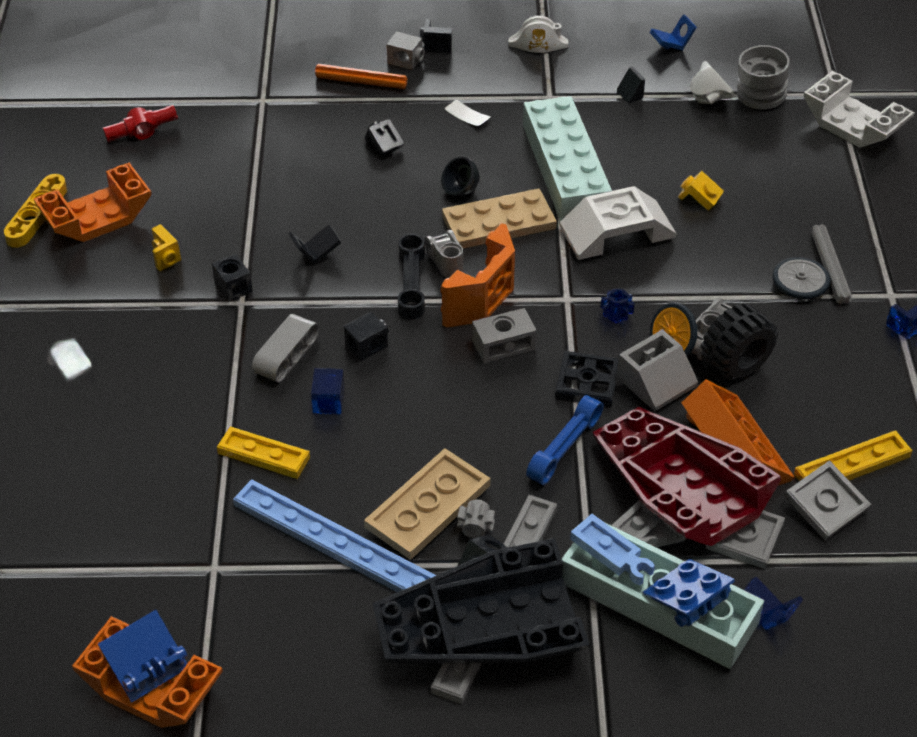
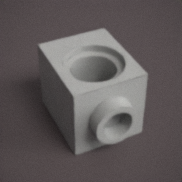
[387,31,425,70]

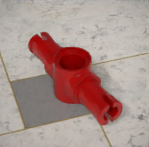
[103,104,178,143]

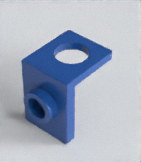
[649,15,697,51]

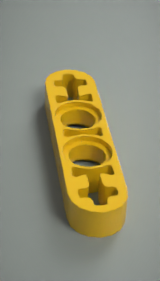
[4,174,67,248]

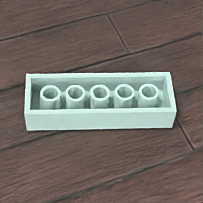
[523,96,612,221]
[562,522,764,669]

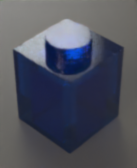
[311,368,345,414]

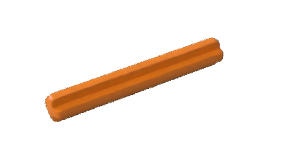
[315,64,407,89]

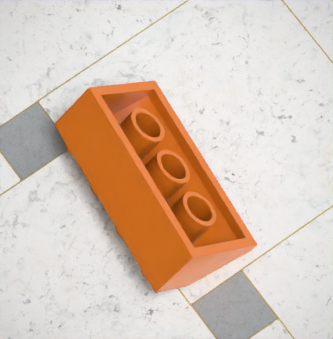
[681,379,795,486]

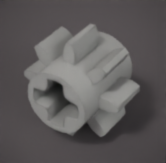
[457,500,495,538]

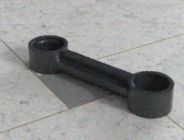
[397,233,425,320]

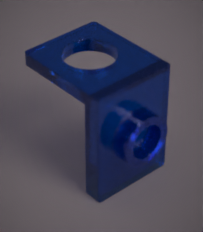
[743,577,804,630]

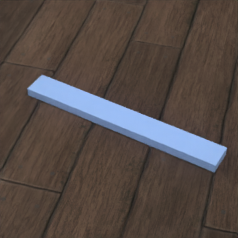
[233,479,436,592]

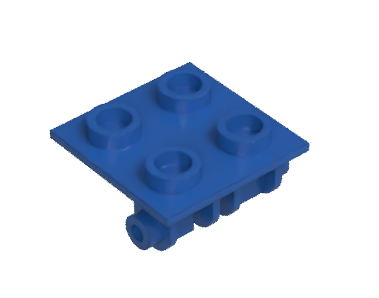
[643,559,735,627]
[97,610,188,703]

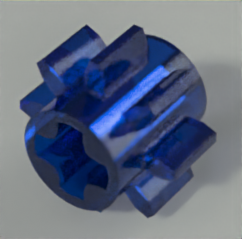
[600,288,635,322]

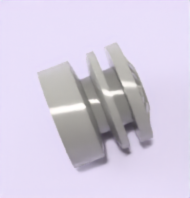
[737,45,790,109]

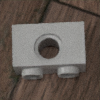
[472,308,537,363]

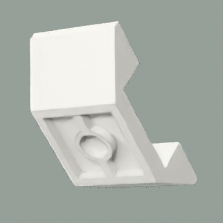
[803,71,914,148]
[560,186,677,260]

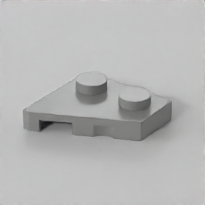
[611,500,687,547]

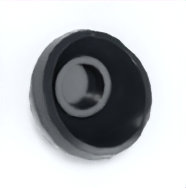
[441,156,480,197]

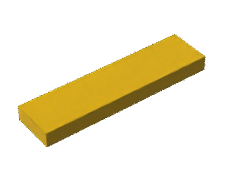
[794,430,912,481]

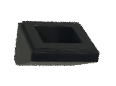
[617,67,645,103]

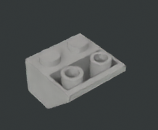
[617,329,698,411]

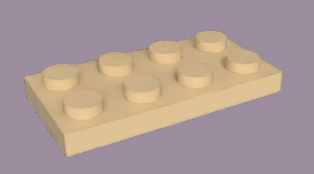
[442,188,557,249]
[364,448,491,560]

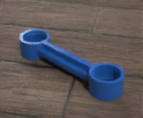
[526,395,604,485]

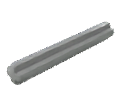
[812,224,852,305]

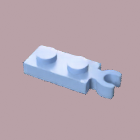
[570,514,655,585]

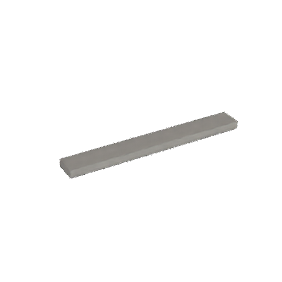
[431,495,557,704]

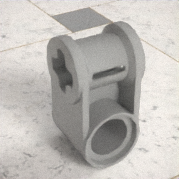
[425,230,464,278]

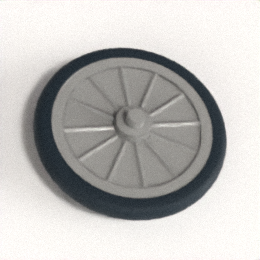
[773,257,830,299]

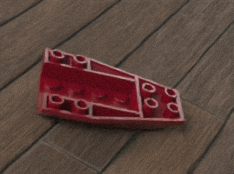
[593,407,781,546]

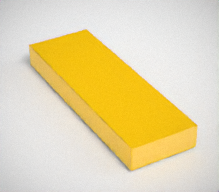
[217,426,310,479]

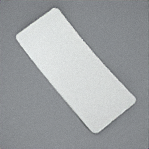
[445,100,490,126]

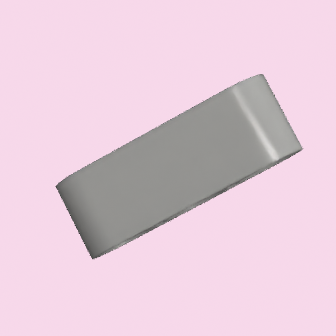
[252,314,319,383]

